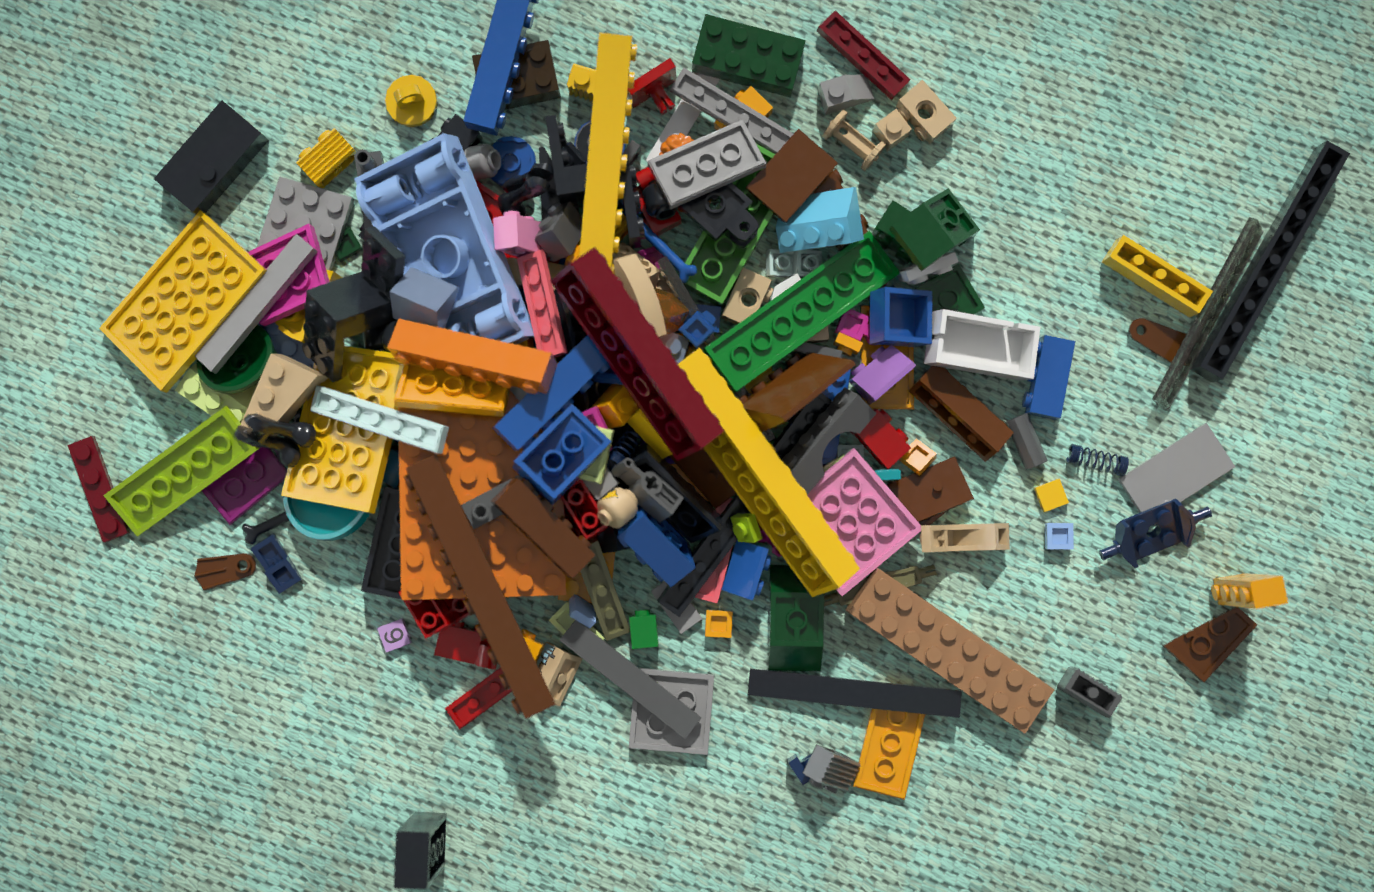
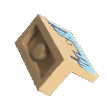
[536,642,582,706]

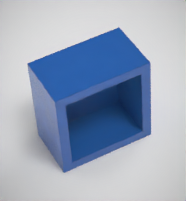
[870,287,932,347]

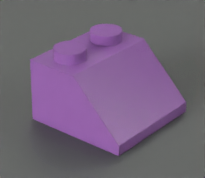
[849,345,916,405]

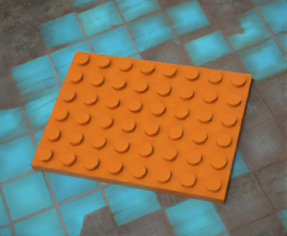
[398,382,566,600]

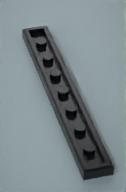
[747,668,962,718]

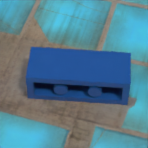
[1022,335,1076,420]

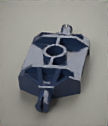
[1099,499,1212,568]

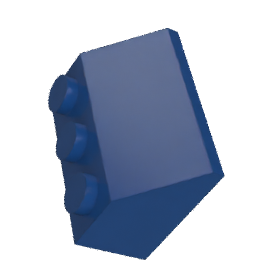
[617,505,695,587]

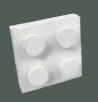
[897,252,959,285]

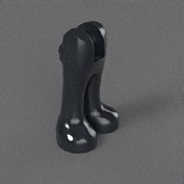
[498,163,554,216]
[234,413,316,468]

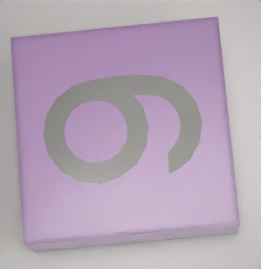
[377,618,412,653]

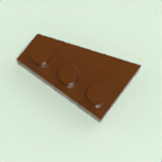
[1162,607,1257,682]

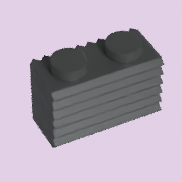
[535,201,583,262]
[1057,666,1122,718]
[803,744,861,794]

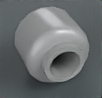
[464,144,501,180]

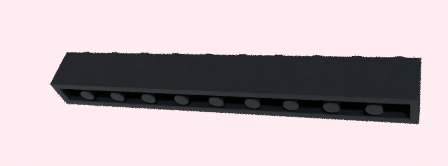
[1190,140,1350,383]

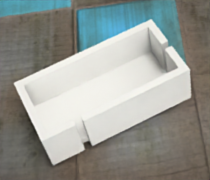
[924,309,1041,381]

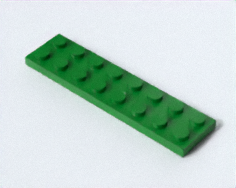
[703,231,900,393]

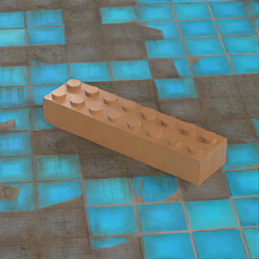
[845,568,1055,733]

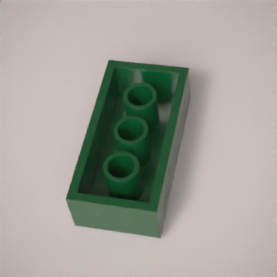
[692,14,806,98]

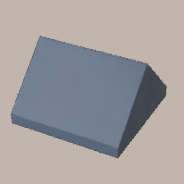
[390,267,460,329]

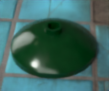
[197,325,274,394]

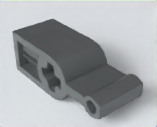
[611,457,684,523]

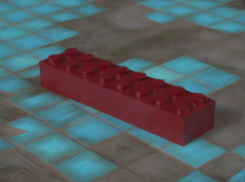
[550,247,724,461]

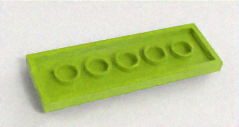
[103,405,260,537]

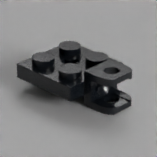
[678,183,759,248]

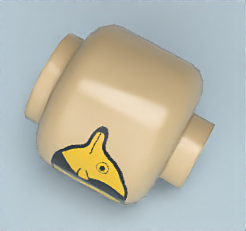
[597,488,638,528]

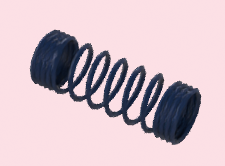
[606,425,643,471]
[1067,444,1129,477]

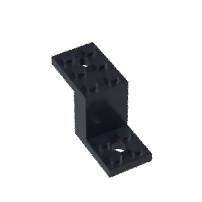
[545,115,645,249]
[302,226,405,382]

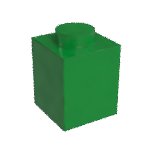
[629,609,659,649]

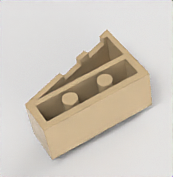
[240,353,328,436]

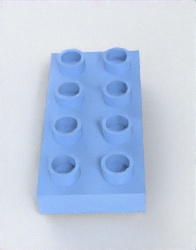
[354,133,534,345]

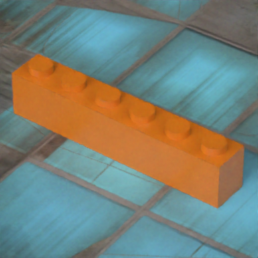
[387,319,557,394]

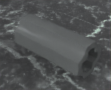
[1005,413,1048,470]

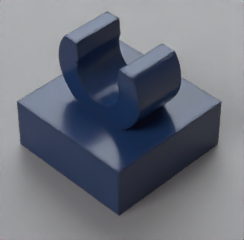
[787,754,811,785]

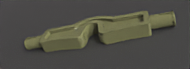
[824,564,937,607]

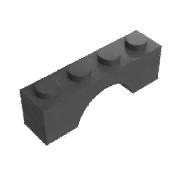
[782,387,877,494]

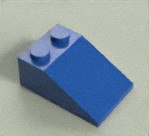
[513,404,612,506]

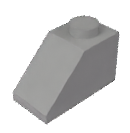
[818,75,874,115]

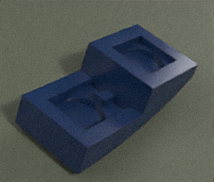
[251,533,302,594]

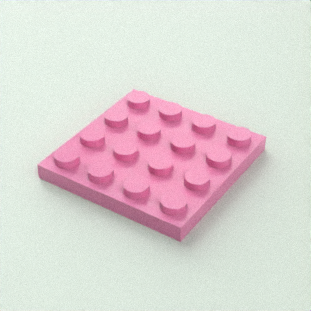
[807,448,921,596]

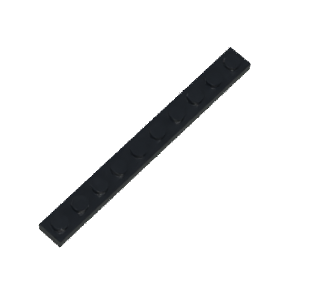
[657,392,832,617]

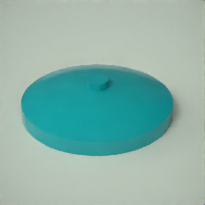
[283,476,371,541]

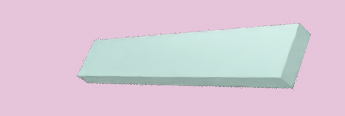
[310,385,449,454]

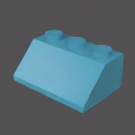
[776,187,864,253]

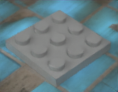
[257,176,355,271]
[629,668,714,755]

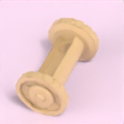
[822,109,887,171]

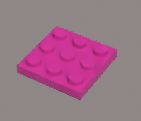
[248,223,330,326]

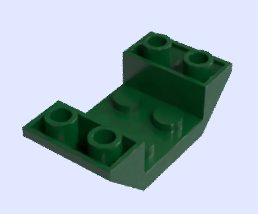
[889,188,980,271]
[768,565,824,671]

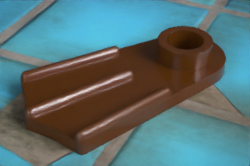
[1129,318,1187,364]
[194,553,256,591]

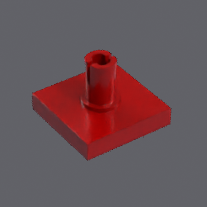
[627,58,676,115]

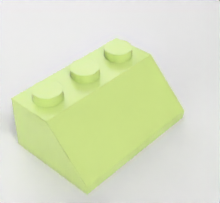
[175,363,258,423]

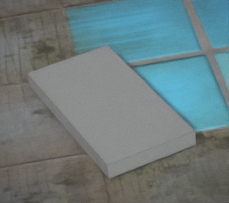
[647,119,767,209]
[1118,423,1235,513]

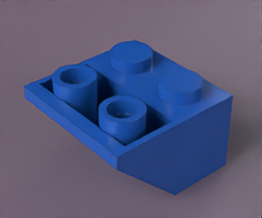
[721,540,772,600]

